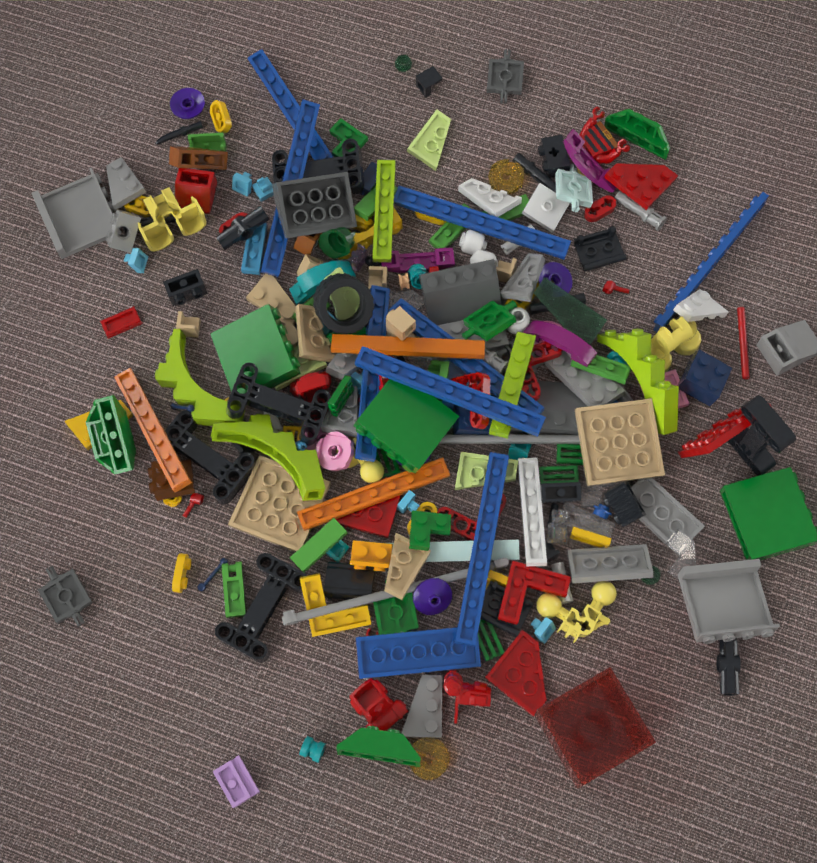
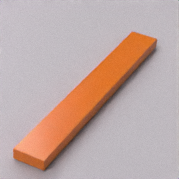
[331,334,485,359]
[114,367,192,493]
[297,457,450,531]

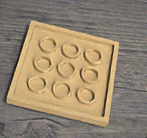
[575,398,665,486]
[228,455,331,552]

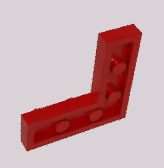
[498,561,571,625]

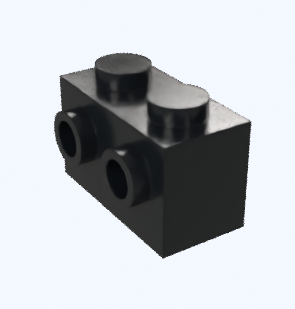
[163,269,208,306]

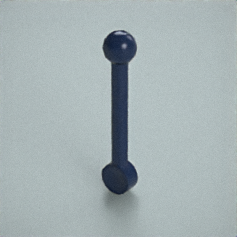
[170,403,195,412]
[197,558,228,592]

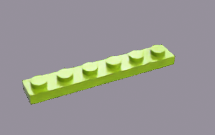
[373,160,396,262]
[489,332,536,439]

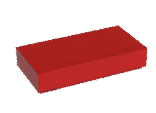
[100,307,142,339]

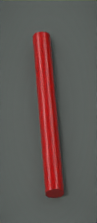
[737,307,750,379]

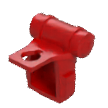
[289,371,332,418]
[444,670,491,724]
[349,678,408,731]

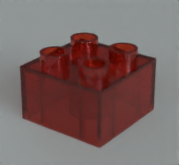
[534,667,656,789]

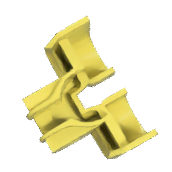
[138,187,207,252]
[651,316,701,372]

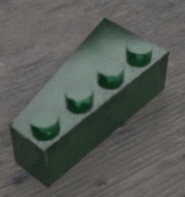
[534,277,607,345]

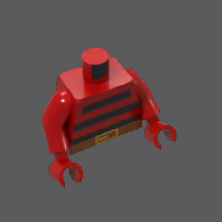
[579,107,630,164]

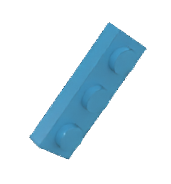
[241,223,268,275]

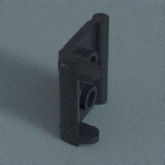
[574,226,627,272]
[324,562,375,601]
[480,581,534,637]

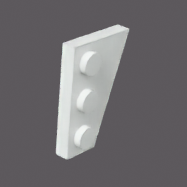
[458,178,522,217]
[673,289,729,322]

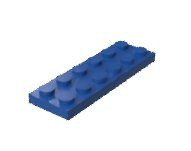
[355,627,481,679]

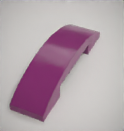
[564,129,616,193]
[381,248,455,273]
[522,320,597,367]

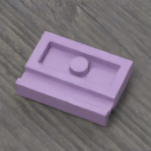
[212,755,260,808]

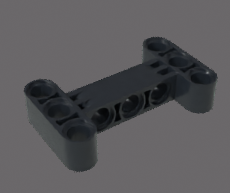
[272,139,364,194]
[226,362,331,446]
[728,395,796,476]
[165,410,256,505]
[215,553,307,663]

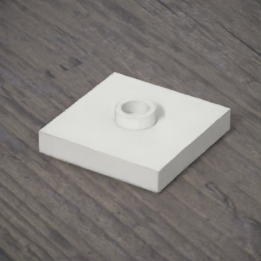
[521,183,570,233]

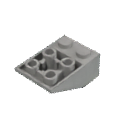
[756,320,817,376]

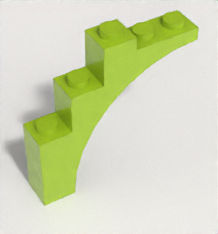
[155,329,245,426]
[597,329,679,435]
[211,414,325,501]

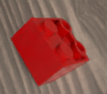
[175,168,217,214]

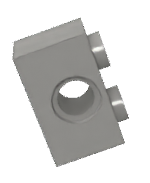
[106,209,141,253]

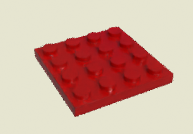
[678,403,772,458]

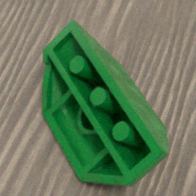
[604,109,670,160]
[86,395,136,475]
[336,726,421,767]

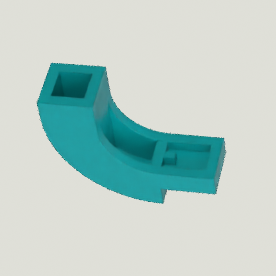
[289,260,356,305]

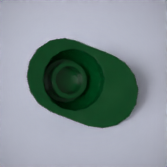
[319,227,356,259]

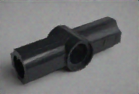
[216,206,270,250]
[716,638,741,696]

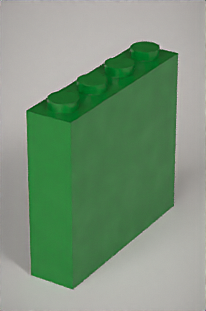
[210,304,301,394]
[353,379,459,474]
[720,467,817,560]

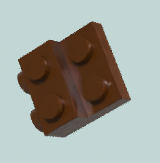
[148,459,195,501]

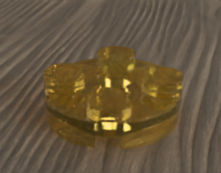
[488,159,524,194]
[409,737,449,780]

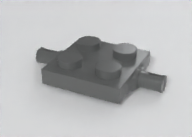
[487,49,524,104]
[38,566,93,627]

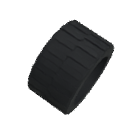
[313,273,374,334]

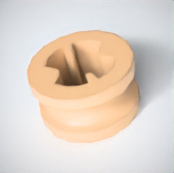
[398,273,410,290]

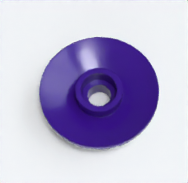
[170,88,205,119]
[538,262,573,298]
[413,578,452,615]

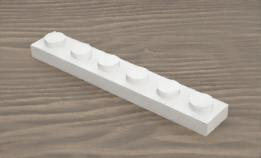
[518,458,547,567]

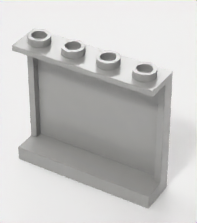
[31,168,121,259]
[678,559,780,644]

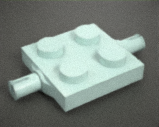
[555,164,593,212]

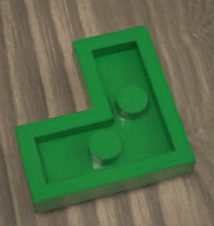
[329,118,368,157]
[409,510,451,551]

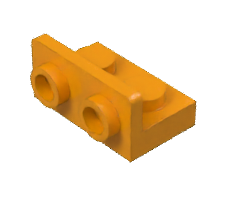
[350,540,393,572]

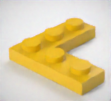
[300,573,371,637]

